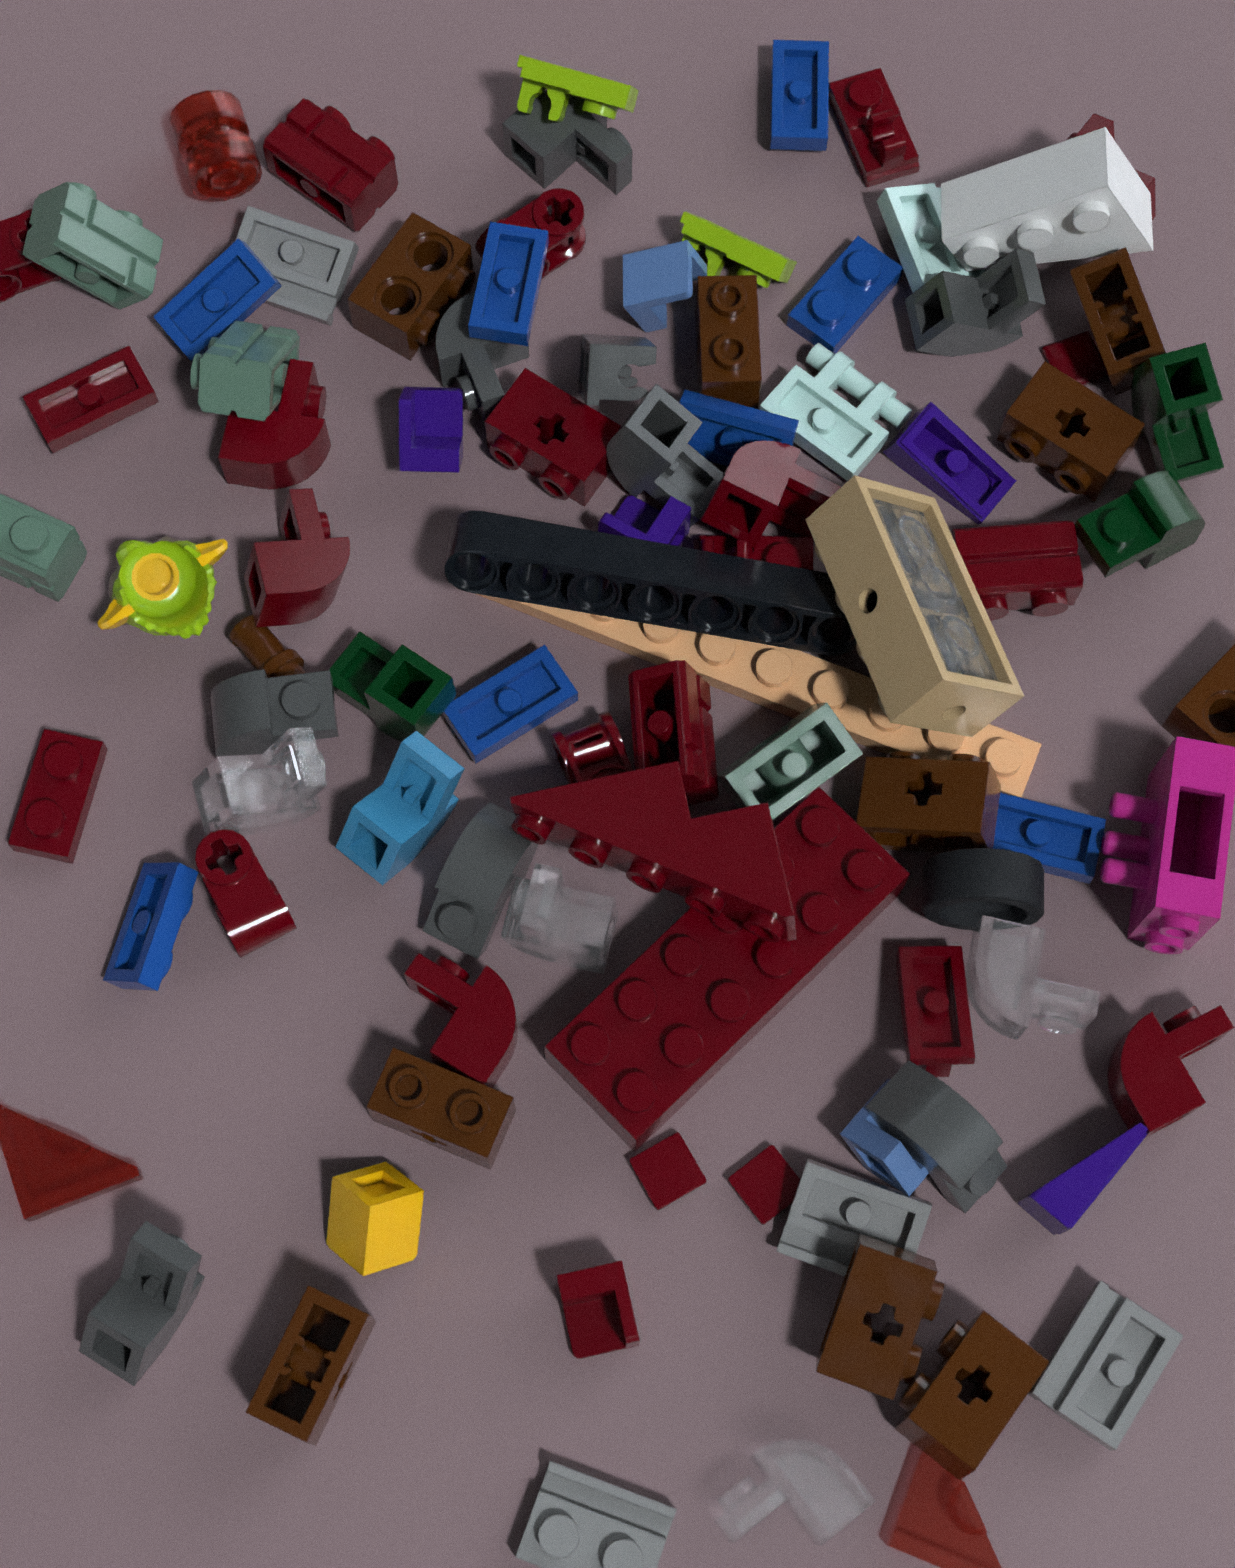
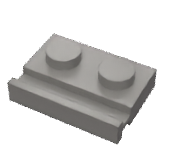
[235,206,359,326]
[776,1158,932,1276]
[1028,1280,1184,1451]
[515,1461,677,1568]

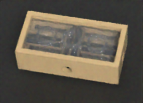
[806,475,1024,737]

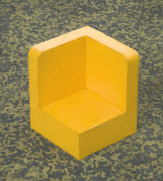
[326,1162,424,1276]

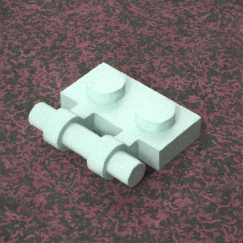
[759,343,912,481]

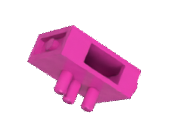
[1100,736,1235,954]

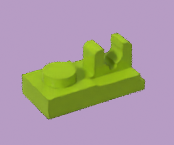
[517,55,639,123]
[679,211,797,288]

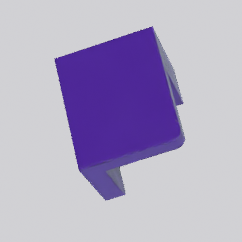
[399,387,463,473]
[598,495,692,546]

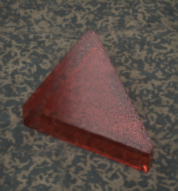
[0,1105,144,1222]
[887,1450,1002,1568]

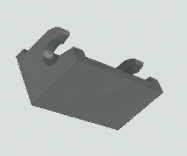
[578,334,657,406]

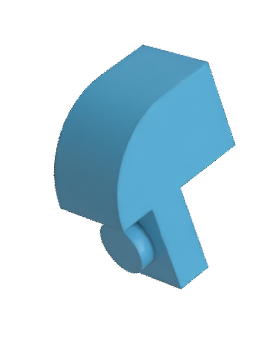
[335,731,465,886]

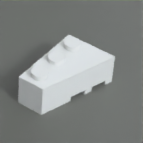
[941,127,1154,272]

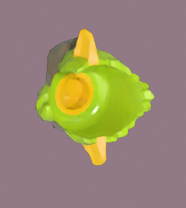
[97,536,228,639]

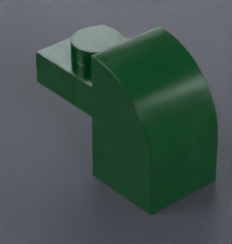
[1131,342,1224,483]
[1075,471,1205,578]
[329,631,456,742]

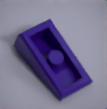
[882,402,1016,525]
[1018,1122,1148,1235]

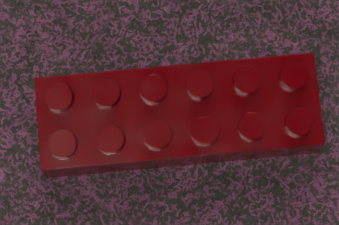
[544,787,910,1153]

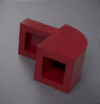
[218,359,331,490]
[701,440,842,547]
[244,488,350,628]
[404,953,518,1088]
[1107,1005,1234,1138]

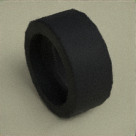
[922,848,1044,931]

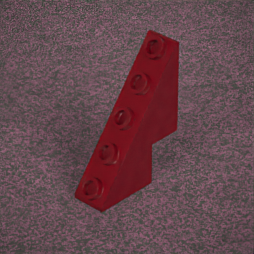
[510,761,797,942]

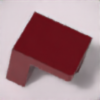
[557,1260,640,1359]

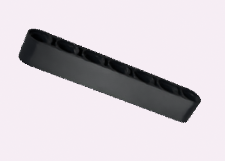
[444,511,857,656]

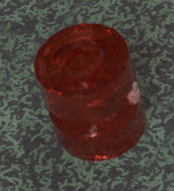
[169,90,263,202]

